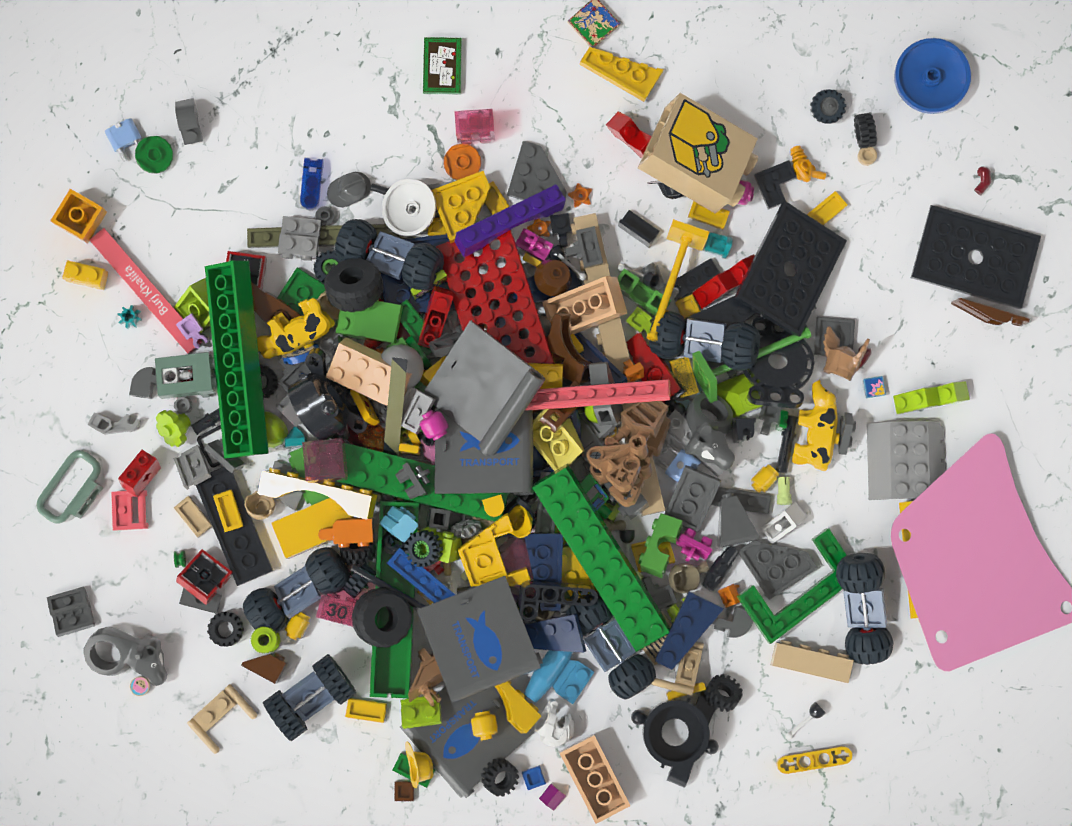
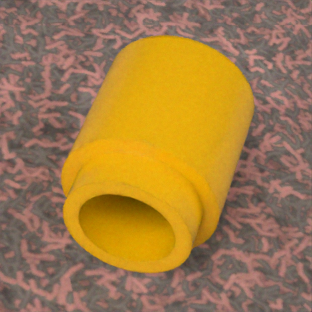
[751,464,779,493]
[284,612,311,640]

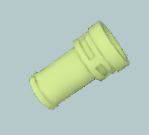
[777,477,792,505]

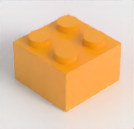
[50,189,107,244]

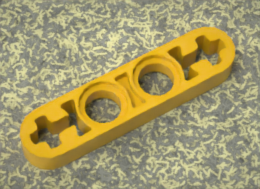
[776,746,852,774]

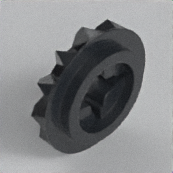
[382,531,411,556]

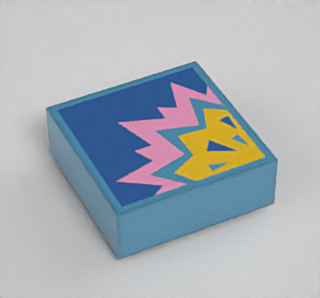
[863,376,886,399]

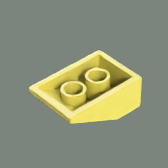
[533,409,584,471]

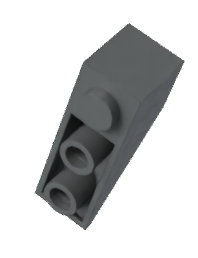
[589,362,624,426]

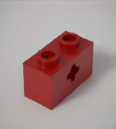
[118,449,161,497]

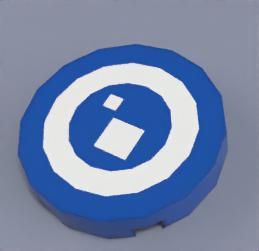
[282,344,320,365]

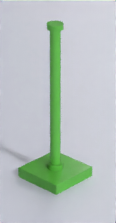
[692,327,811,403]

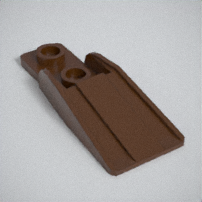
[251,282,302,327]
[951,298,1030,326]

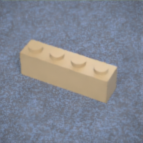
[770,640,854,683]

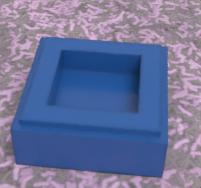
[521,765,546,790]

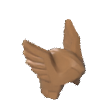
[823,326,870,381]

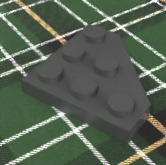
[507,141,567,211]
[738,541,818,600]

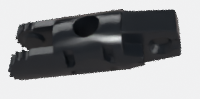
[702,546,738,592]

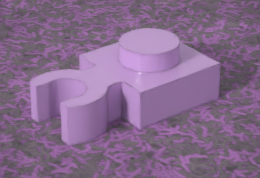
[176,313,209,349]

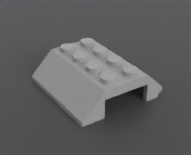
[866,421,945,500]

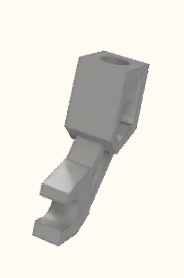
[87,412,141,435]

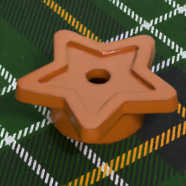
[568,183,592,207]
[527,218,551,237]

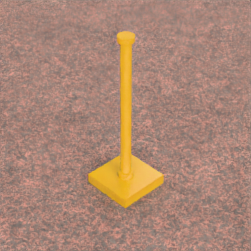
[646,219,709,342]

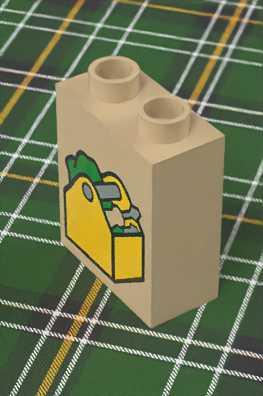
[638,93,758,213]

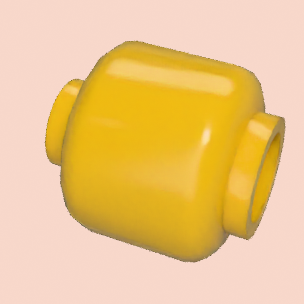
[471,711,498,741]

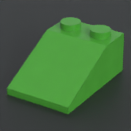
[335,301,403,344]

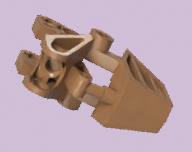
[587,401,671,507]

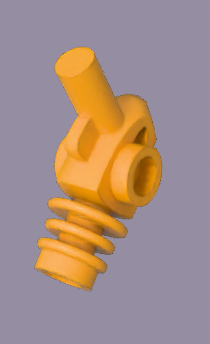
[790,146,826,182]

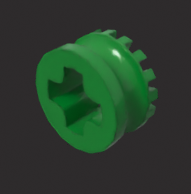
[174,550,186,568]

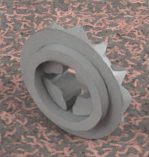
[451,519,482,538]

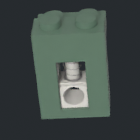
[155,352,217,399]

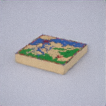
[567,0,620,48]

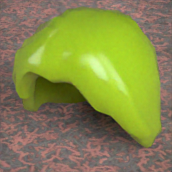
[265,411,288,448]

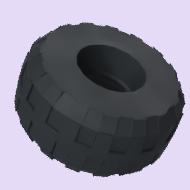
[324,258,384,313]
[352,588,412,648]

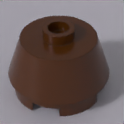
[534,259,572,296]

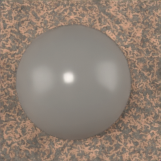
[381,344,424,390]

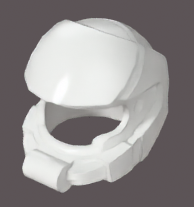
[535,698,575,747]

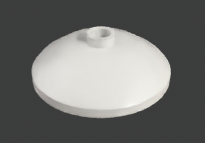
[382,179,436,236]

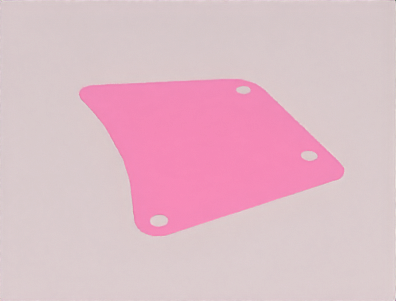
[891,433,1072,672]

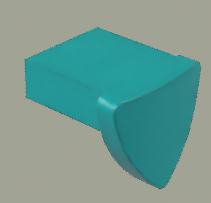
[704,232,733,259]
[285,427,308,449]

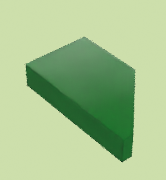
[775,410,789,432]

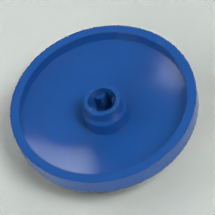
[894,38,971,114]

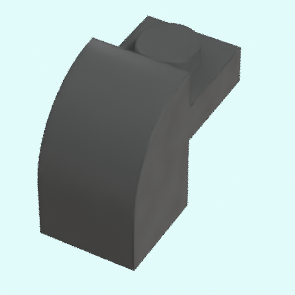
[175,98,203,145]
[129,367,174,399]
[426,508,465,531]
[712,607,753,638]

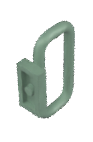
[36,450,104,524]

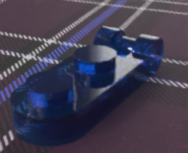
[300,157,324,211]

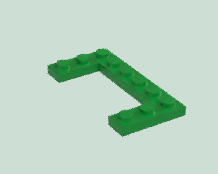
[736,528,847,644]

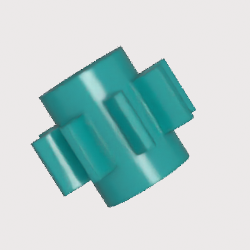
[117,305,142,329]

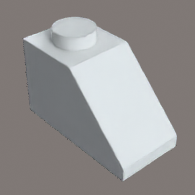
[761,502,807,544]

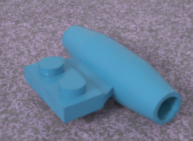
[524,650,594,704]

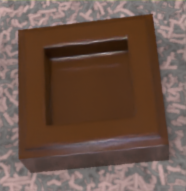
[394,781,414,801]

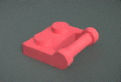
[111,490,149,531]

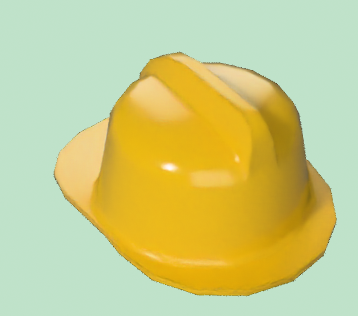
[405,741,433,788]

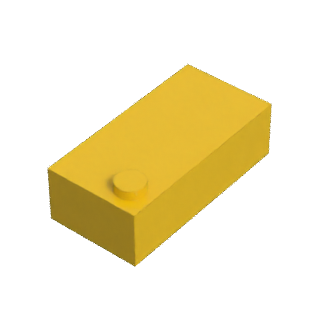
[271,498,355,559]

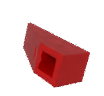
[418,286,453,348]

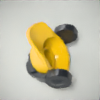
[501,497,536,538]

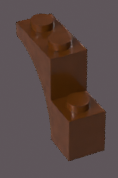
[546,312,591,384]

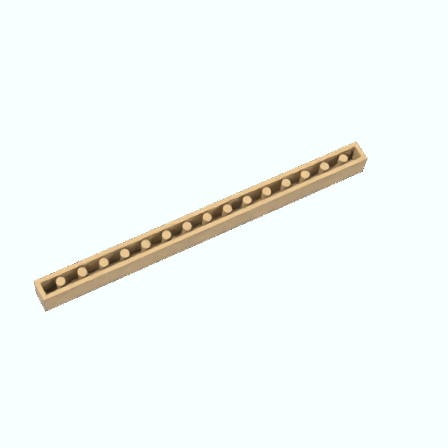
[570,213,665,516]

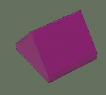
[539,783,566,811]

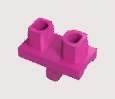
[516,228,554,261]
[675,528,713,562]

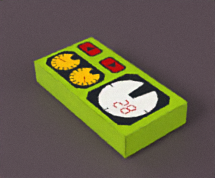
[411,270,447,300]

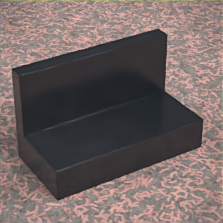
[618,210,660,248]

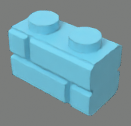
[380,506,418,542]

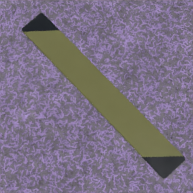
[383,357,408,456]

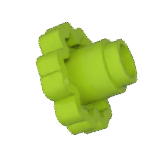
[156,410,191,447]

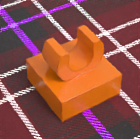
[623,359,644,383]
[717,584,740,608]

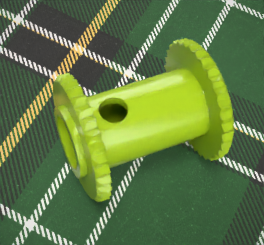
[250,627,281,654]

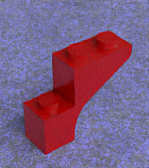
[606,111,652,159]
[692,254,755,309]

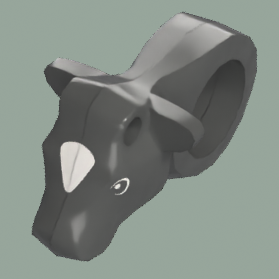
[685,392,735,471]
[83,627,168,686]

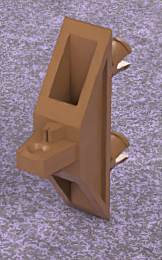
[408,648,443,707]

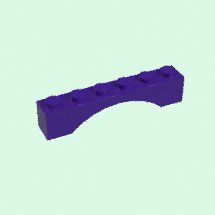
[455,184,566,257]

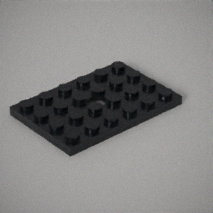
[734,201,847,337]
[910,205,1041,309]

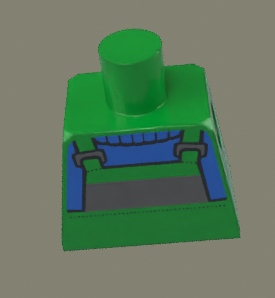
[580,473,612,520]

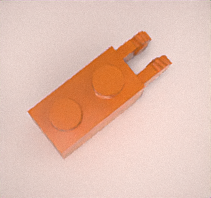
[318,518,373,547]

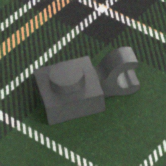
[758,406,782,436]

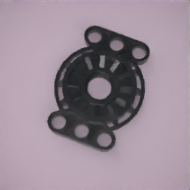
[743,317,815,409]

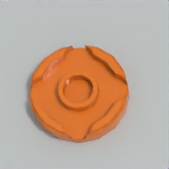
[444,143,481,180]

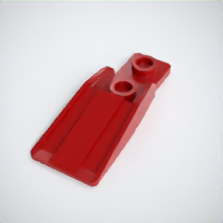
[626,333,680,402]

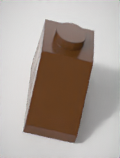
[241,652,288,684]

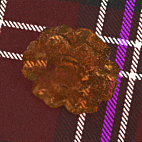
[358,424,385,452]

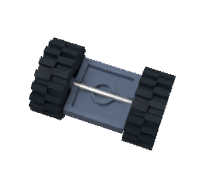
[263,654,357,742]

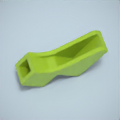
[893,381,970,414]

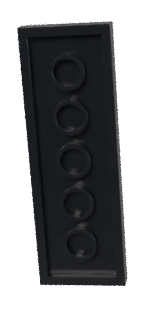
[196,467,274,586]

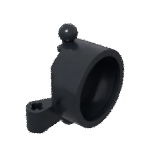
[288,348,369,441]
[631,691,719,788]

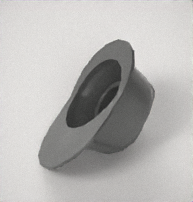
[327,171,371,208]

